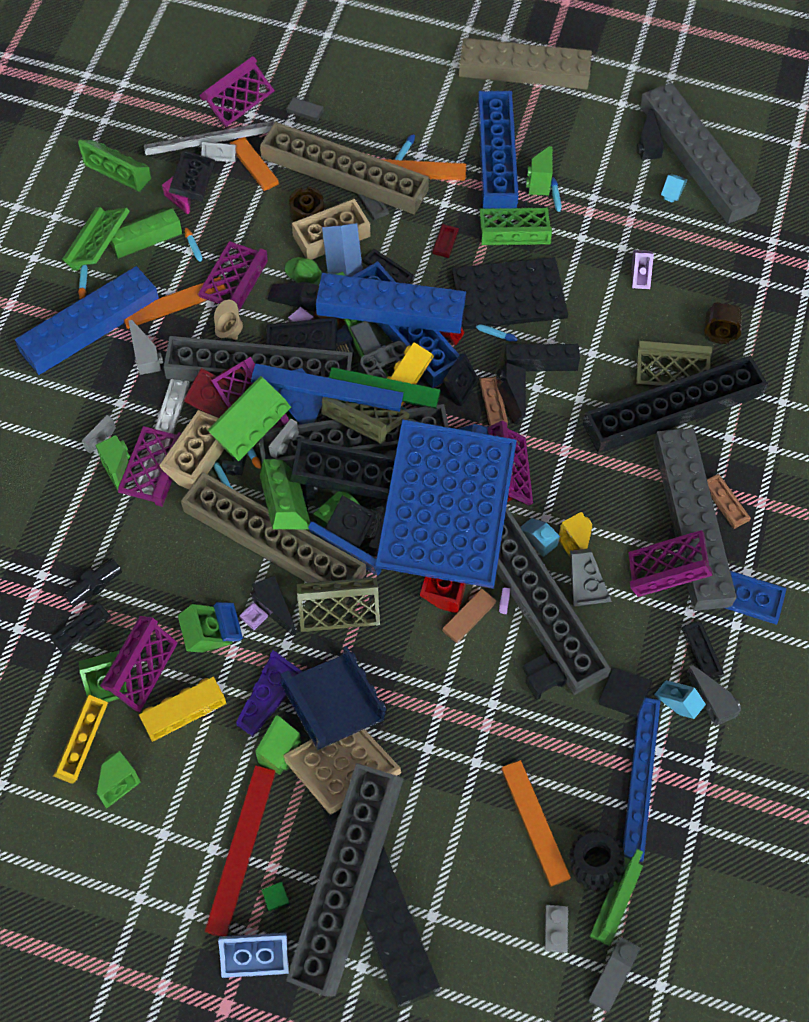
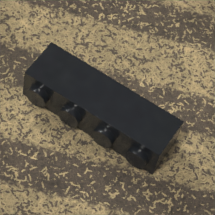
[504,344,580,371]

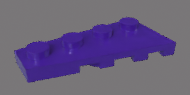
[236,650,303,737]

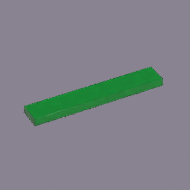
[329,367,441,409]

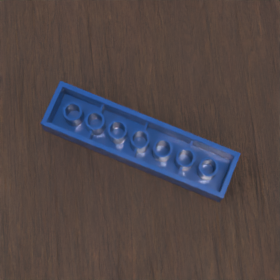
[478,91,518,209]
[352,262,459,388]
[14,266,159,375]
[316,273,466,334]

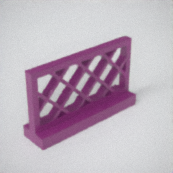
[199,56,274,128]
[198,241,268,311]
[211,357,289,429]
[488,420,533,505]
[118,426,182,507]
[628,530,713,597]
[100,616,178,712]

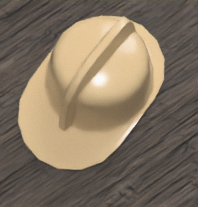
[214,300,243,340]

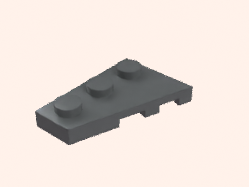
[570,548,612,607]

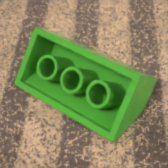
[78,140,151,192]
[110,207,182,258]
[207,376,291,461]
[260,459,310,529]

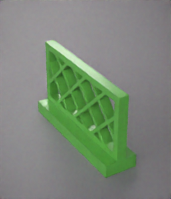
[63,207,130,271]
[479,208,552,245]
[590,849,643,946]

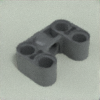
[357,341,407,378]

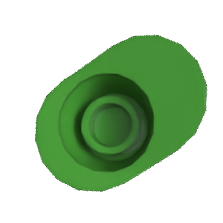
[285,257,322,285]

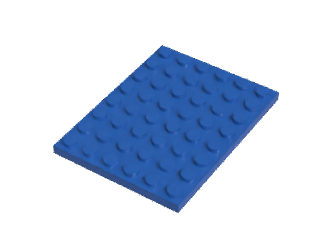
[375,419,517,588]

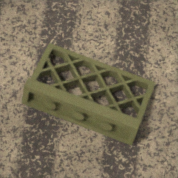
[636,341,712,387]
[322,397,409,443]
[297,577,380,632]

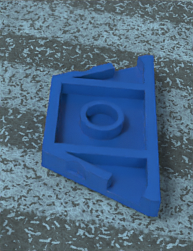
[273,368,323,425]

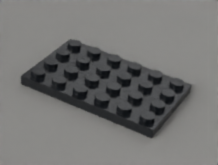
[452,257,568,330]

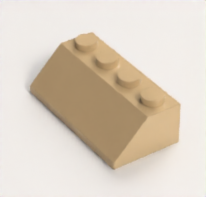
[159,410,224,490]

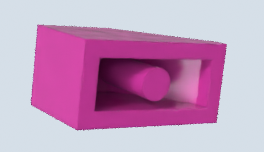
[162,177,191,215]

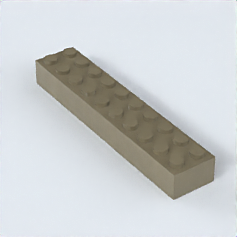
[260,122,429,215]
[181,472,366,604]

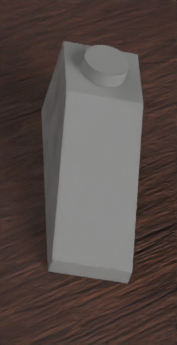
[128,320,163,375]

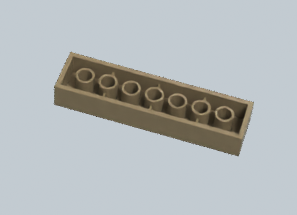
[459,38,592,89]

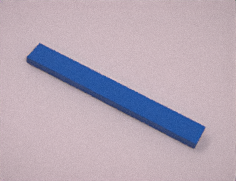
[251,363,404,412]
[622,698,661,862]

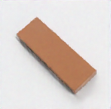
[479,376,508,427]
[707,474,751,529]
[442,589,496,643]

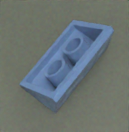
[322,223,363,277]
[219,933,289,978]

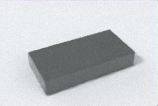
[287,97,324,122]
[358,194,389,220]
[350,321,381,355]

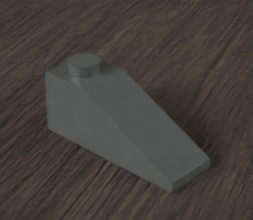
[686,665,741,727]
[588,937,640,1013]

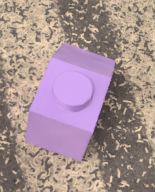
[632,250,654,289]

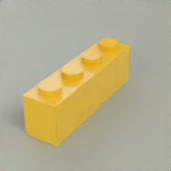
[378,342,434,410]
[139,677,226,742]
[53,695,108,784]

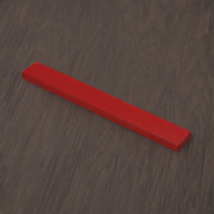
[205,766,276,937]

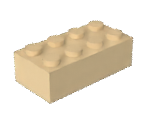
[292,199,370,260]

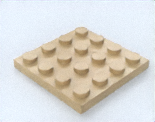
[283,729,401,815]

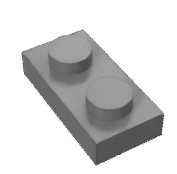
[202,142,237,162]
[82,415,116,454]
[269,419,299,459]
[545,905,568,953]

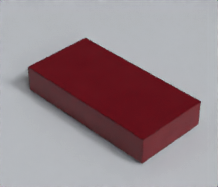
[433,224,459,258]

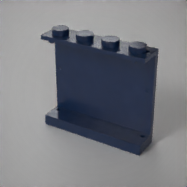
[280,646,386,750]

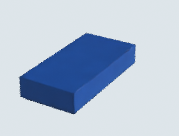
[214,602,243,641]

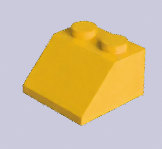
[559,512,592,558]

